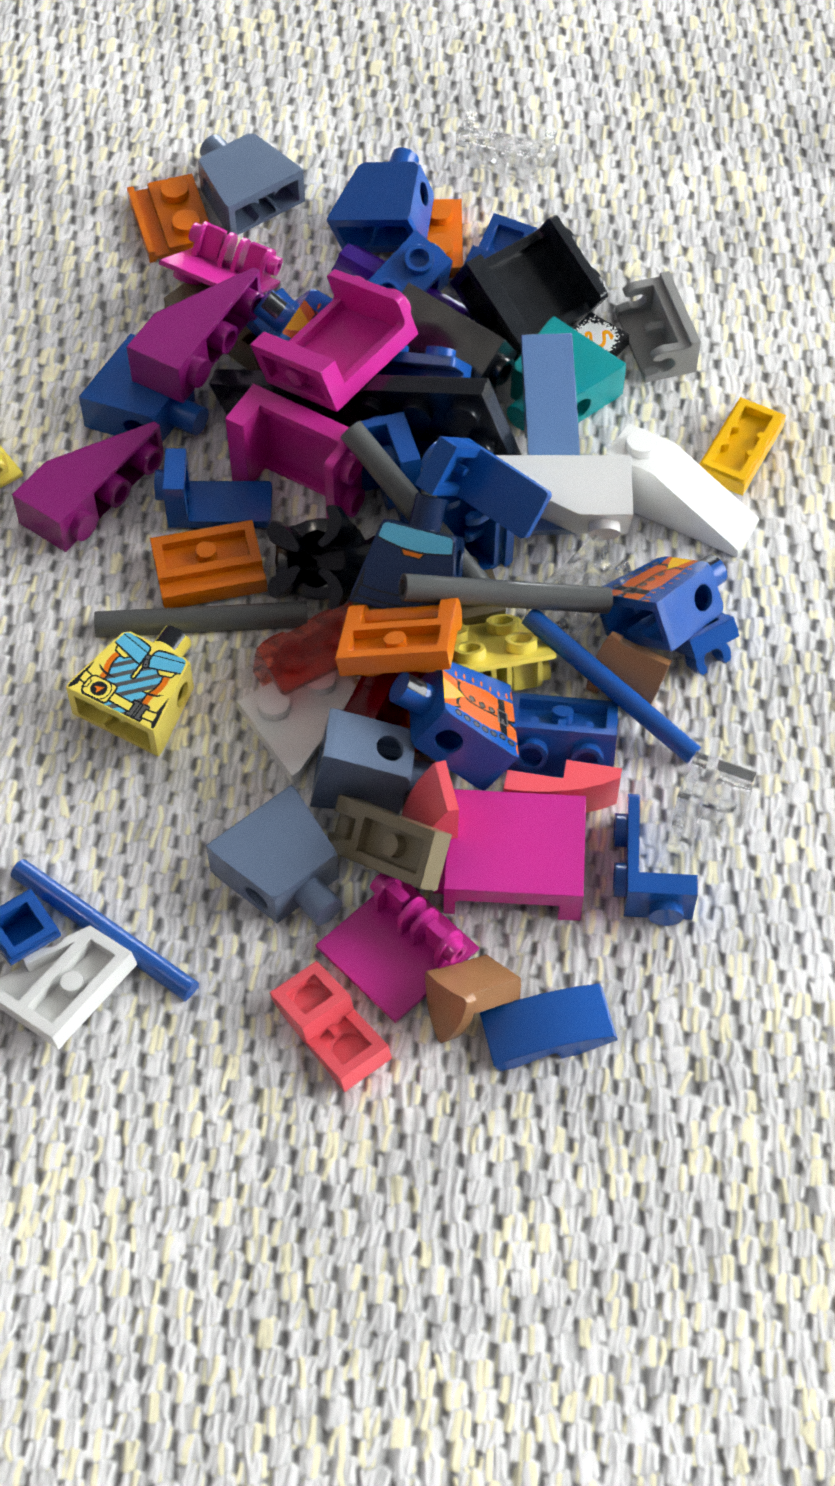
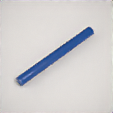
[522,609,702,764]
[11,859,199,1002]

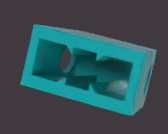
[507,316,627,431]

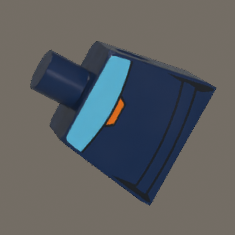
[349,493,465,609]

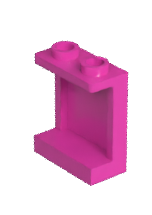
[250,269,418,412]
[225,384,365,519]
[433,789,586,921]

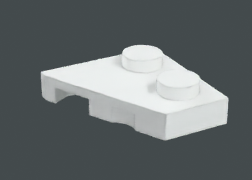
[237,651,356,784]
[0,925,137,1050]

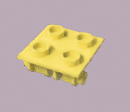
[452,614,557,691]

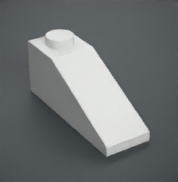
[606,423,759,557]
[496,455,633,540]

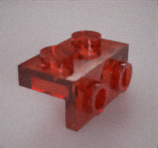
[253,602,353,695]

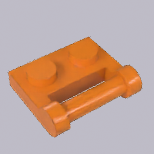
[335,598,462,677]

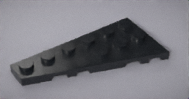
[209,369,522,461]

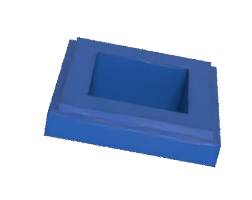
[0,888,61,966]

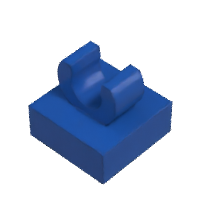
[674,613,740,675]

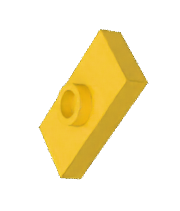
[699,397,786,496]

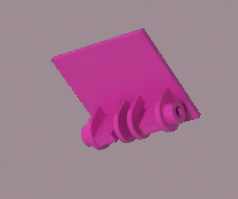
[159,221,283,293]
[315,873,479,1023]

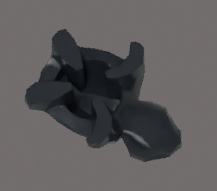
[267,505,375,610]

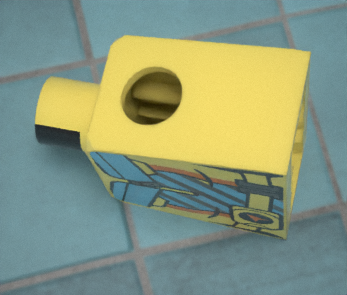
[66,625,194,757]

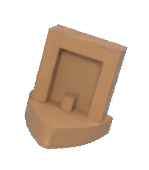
[586,631,672,705]
[425,954,521,1043]

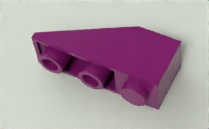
[126,267,264,403]
[12,421,164,552]

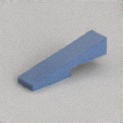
[521,333,580,536]

